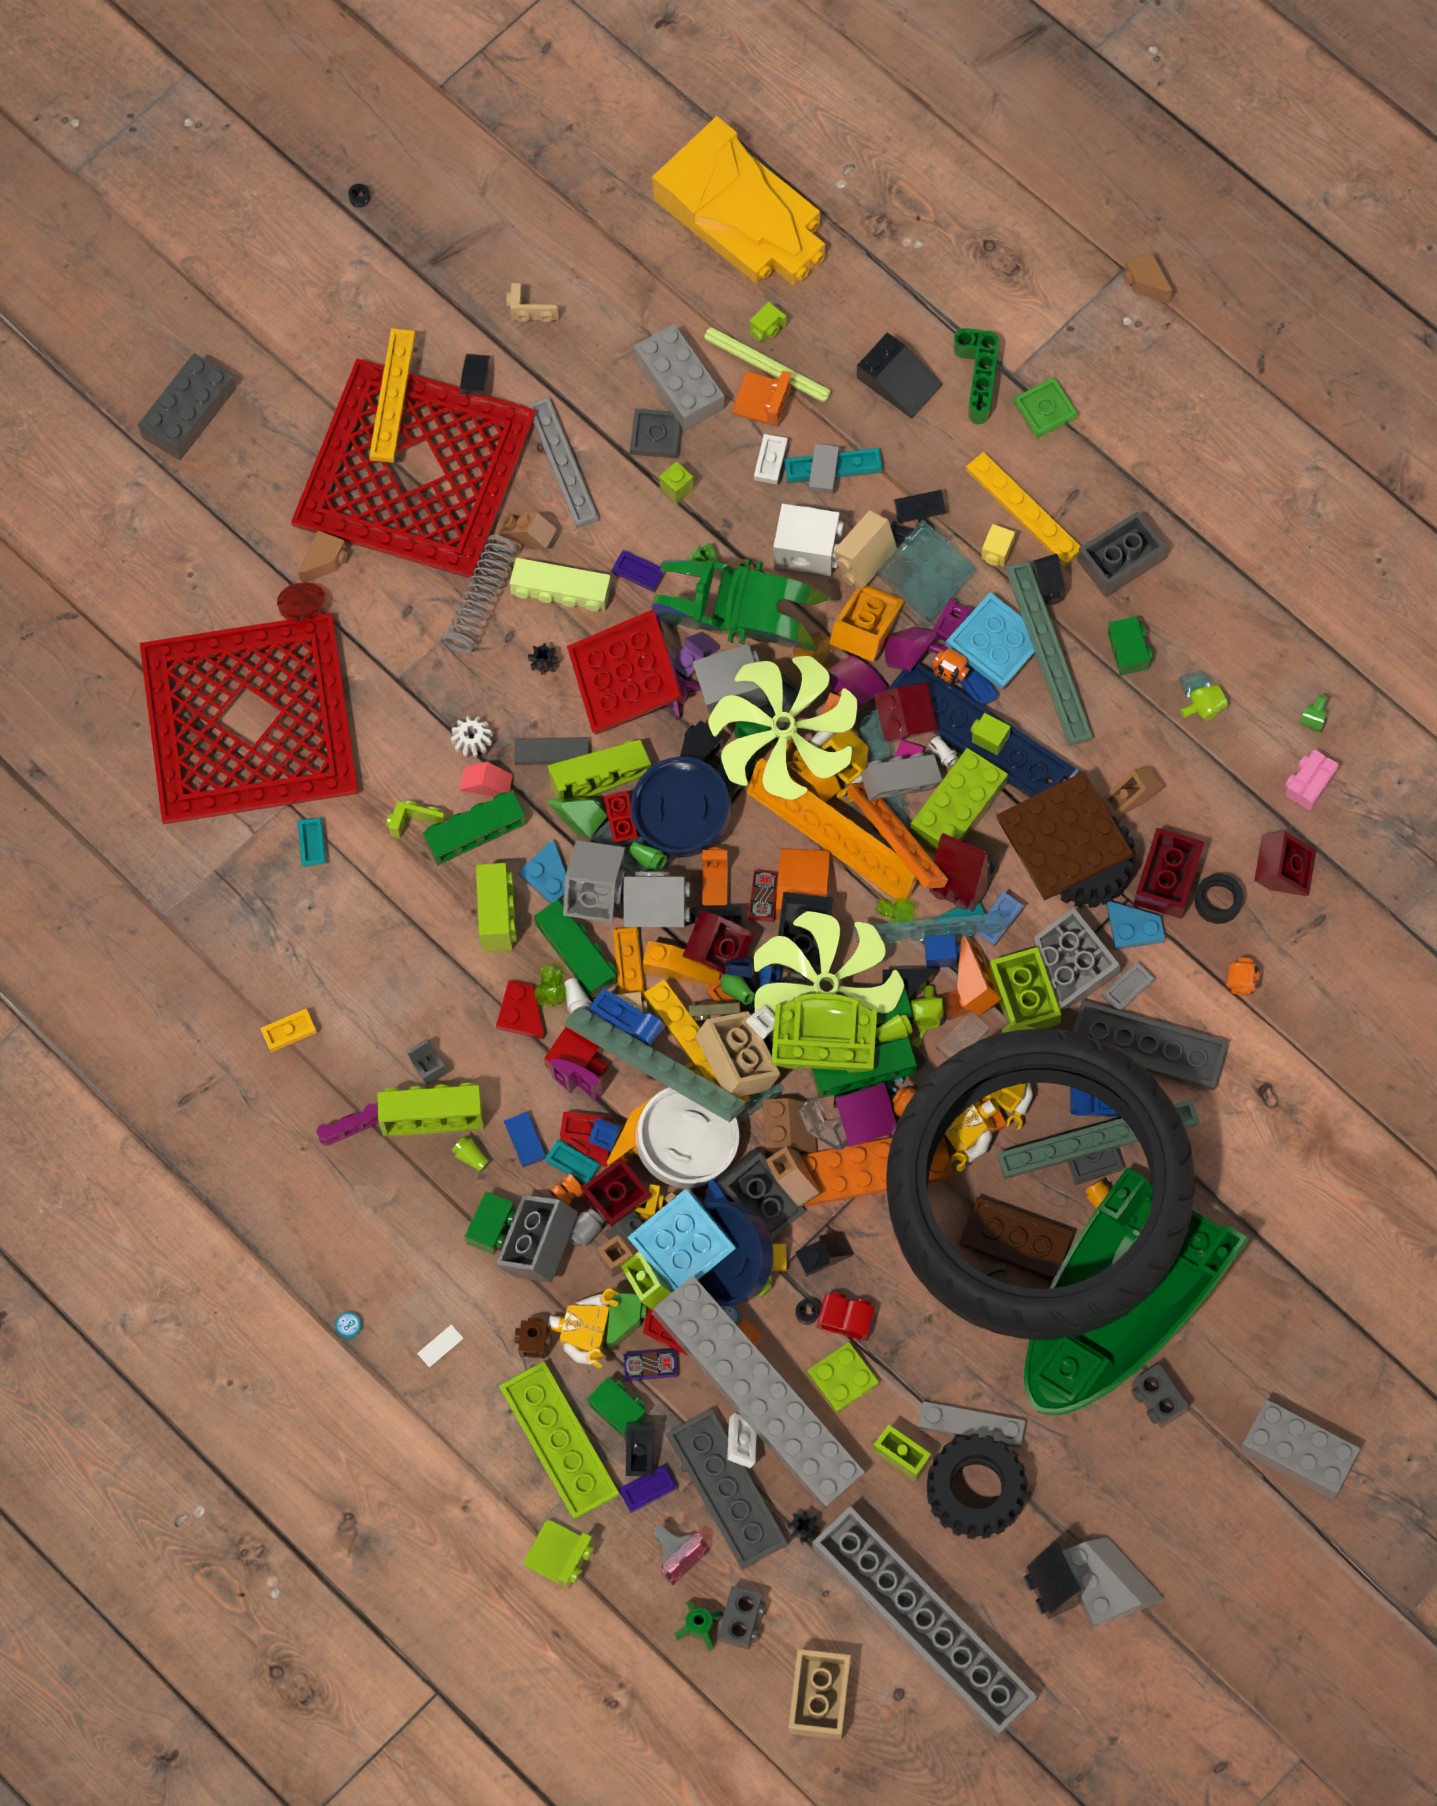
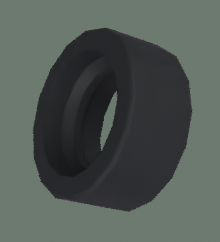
[1194,874,1243,924]

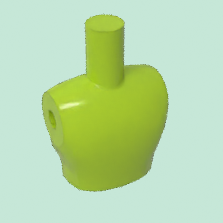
[1180,684,1228,721]
[911,985,945,1030]

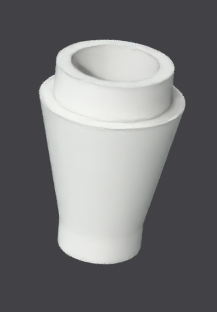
[564,978,591,1014]

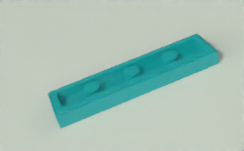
[784,448,882,484]

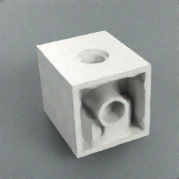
[773,504,843,576]

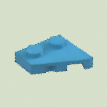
[518,840,566,904]
[1106,902,1165,950]

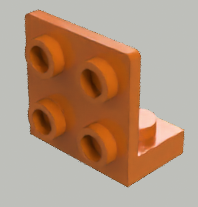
[732,371,792,427]

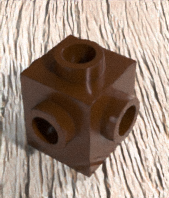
[515,1317,552,1359]

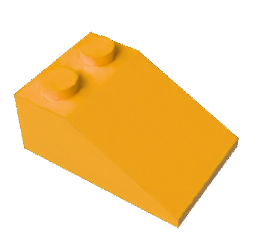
[829,585,905,662]

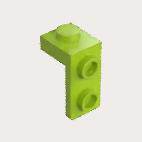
[386,801,446,839]

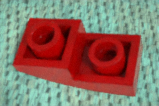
[604,791,638,843]

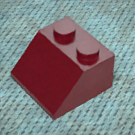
[874,683,939,743]
[1254,831,1316,896]
[682,910,755,975]
[580,1157,652,1227]

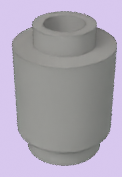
[568,1209,604,1247]

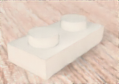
[754,434,788,485]
[727,1413,756,1468]

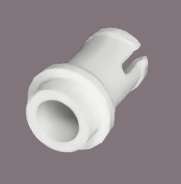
[928,736,958,767]

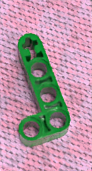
[953,328,999,424]

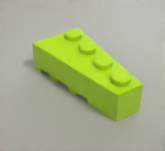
[547,739,652,799]

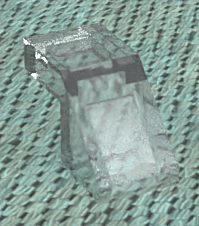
[798,1097,848,1151]

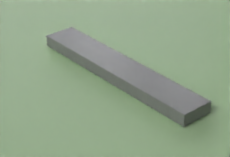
[527,397,599,529]

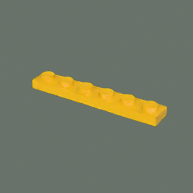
[369,328,415,463]
[966,452,1081,567]
[643,979,750,1103]

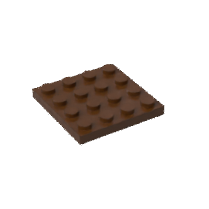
[996,772,1133,901]

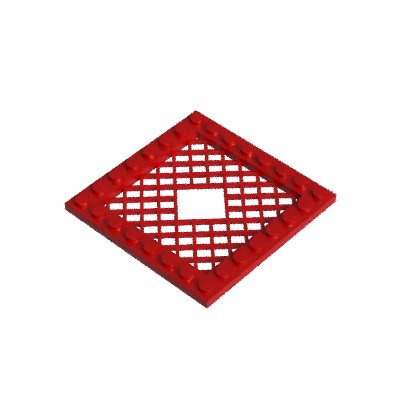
[291,358,536,578]
[139,613,358,825]

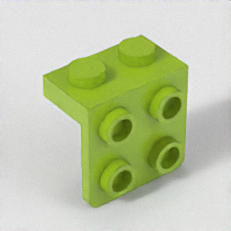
[524,1520,594,1589]

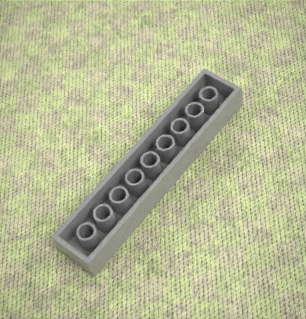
[652,1275,865,1510]
[812,1506,1037,1738]

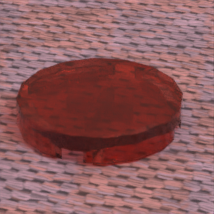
[277,582,326,622]

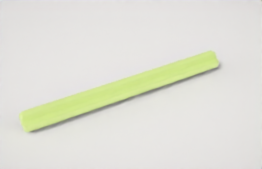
[704,328,830,402]

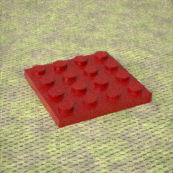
[567,610,683,735]

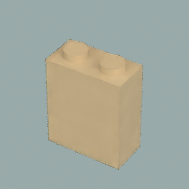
[834,510,897,590]

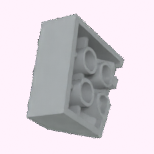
[1034,907,1121,1011]
[1062,1537,1164,1630]

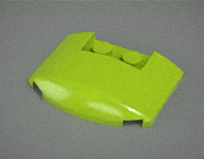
[771,993,877,1073]

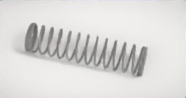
[443,535,517,653]

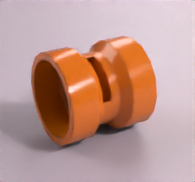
[549,1173,583,1206]

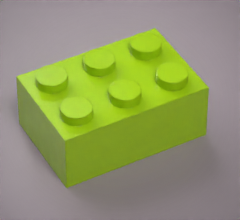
[476,863,517,952]
[989,947,1061,1029]

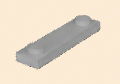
[918,1401,1025,1448]

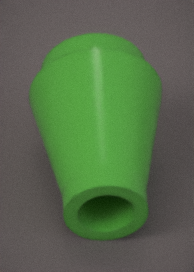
[628,842,667,872]
[720,974,755,1005]

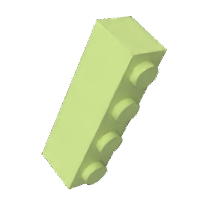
[510,558,612,612]

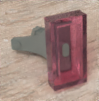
[654,1525,710,1586]

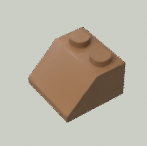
[763,1098,817,1157]

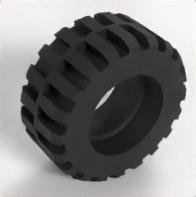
[1055,816,1136,908]
[926,1434,1027,1539]

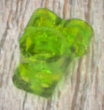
[875,898,915,928]
[535,965,565,1008]

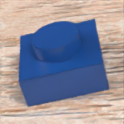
[589,1118,621,1152]

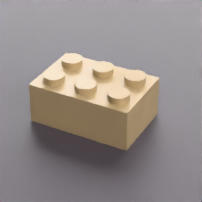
[695,1011,780,1097]
[788,1649,851,1740]

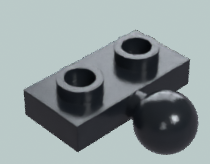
[893,490,946,540]

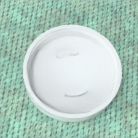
[635,1087,739,1188]

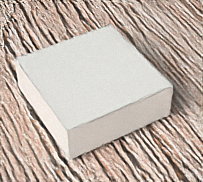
[746,1005,775,1039]

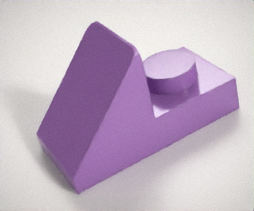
[672,632,720,681]

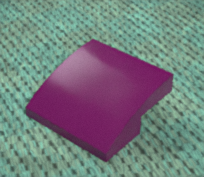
[826,655,888,708]
[549,1058,603,1102]
[835,1082,897,1147]

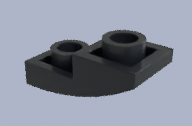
[460,354,490,396]

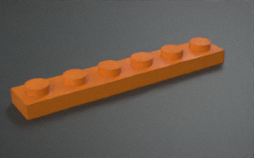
[847,783,948,889]

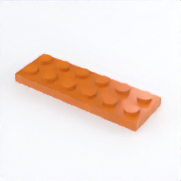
[801,1136,953,1208]

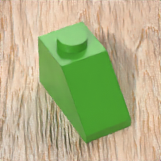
[547,797,607,838]
[607,1293,647,1350]

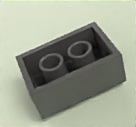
[1077,511,1167,597]
[496,1195,578,1283]

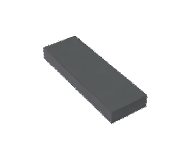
[515,737,589,765]

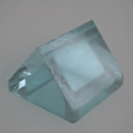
[1179,671,1210,698]

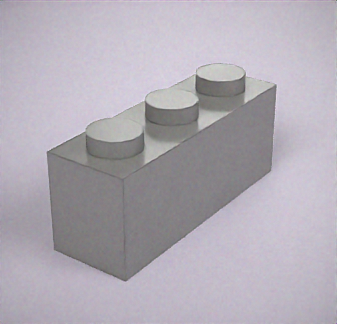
[860,753,942,801]

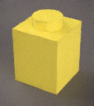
[981,524,1015,567]

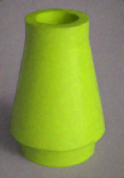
[875,1014,912,1044]
[451,1136,489,1172]

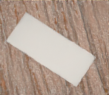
[417,1325,464,1368]

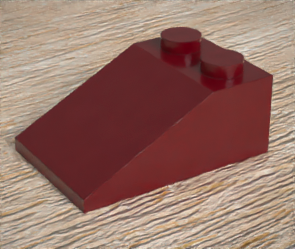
[929,833,987,913]

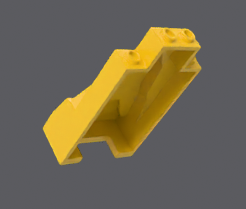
[652,116,825,285]

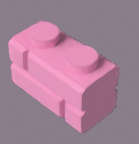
[1285,750,1339,811]

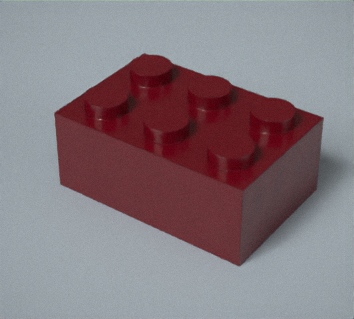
[1134,828,1204,919]

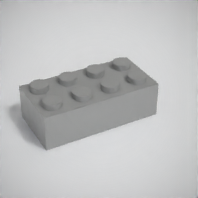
[634,324,724,431]
[1240,1399,1360,1501]

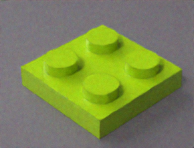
[807,1342,879,1414]

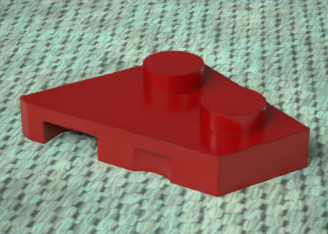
[496,980,544,1039]
[560,1112,614,1167]

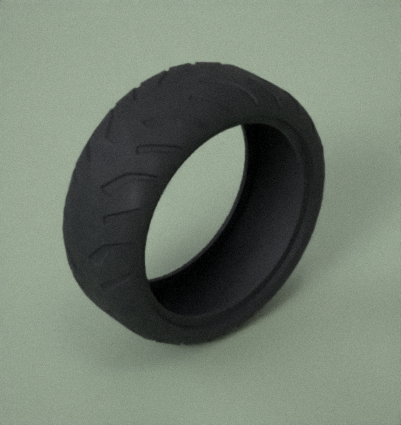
[886,1029,1195,1340]

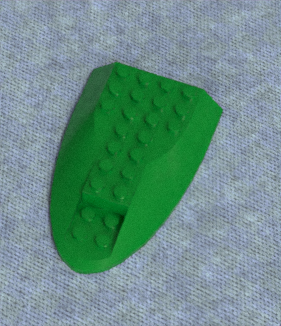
[1024,1167,1249,1415]

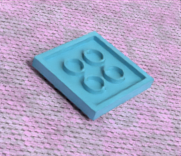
[945,592,1035,690]
[627,1188,737,1292]

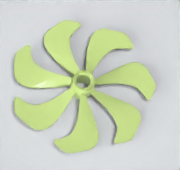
[708,656,857,800]
[754,912,904,1044]

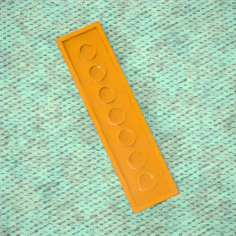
[747,758,917,905]

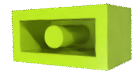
[621,1251,673,1310]
[873,1424,931,1482]

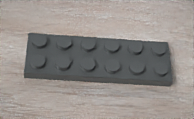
[1072,1000,1228,1090]
[666,1409,788,1570]

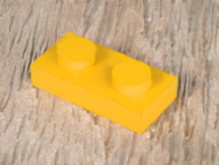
[260,1008,317,1053]

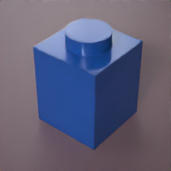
[924,935,961,969]

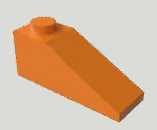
[957,936,1002,1016]

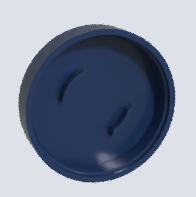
[631,757,732,858]
[697,1202,773,1306]

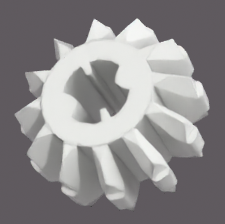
[451,715,493,758]

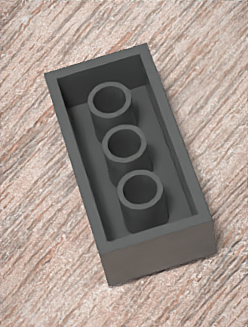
[138,353,236,460]

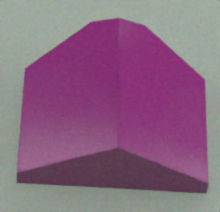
[884,627,937,672]

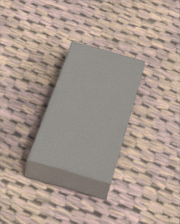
[809,444,839,493]
[1101,961,1155,1011]

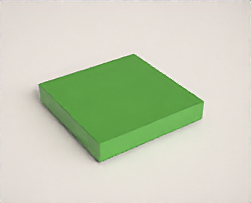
[1013,377,1078,439]

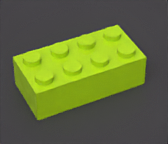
[910,748,1008,851]
[377,1083,484,1137]

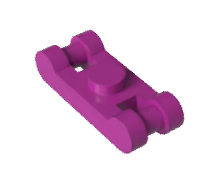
[925,598,973,655]
[317,1104,379,1146]

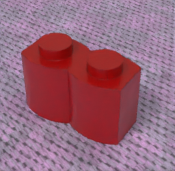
[817,1292,875,1341]

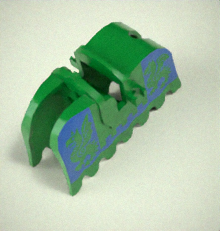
[652,559,829,653]

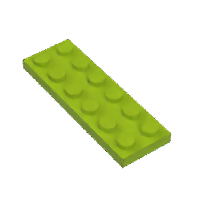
[499,1361,620,1521]

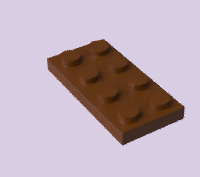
[959,1196,1073,1280]

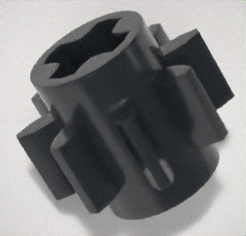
[528,643,559,675]
[787,1510,820,1545]

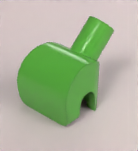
[684,543,718,562]
[1299,694,1327,733]

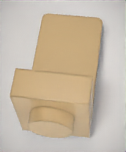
[506,283,559,322]

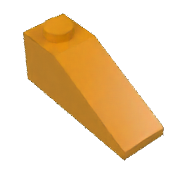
[643,941,720,986]

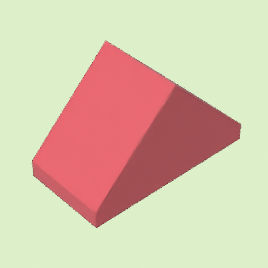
[460,762,513,797]

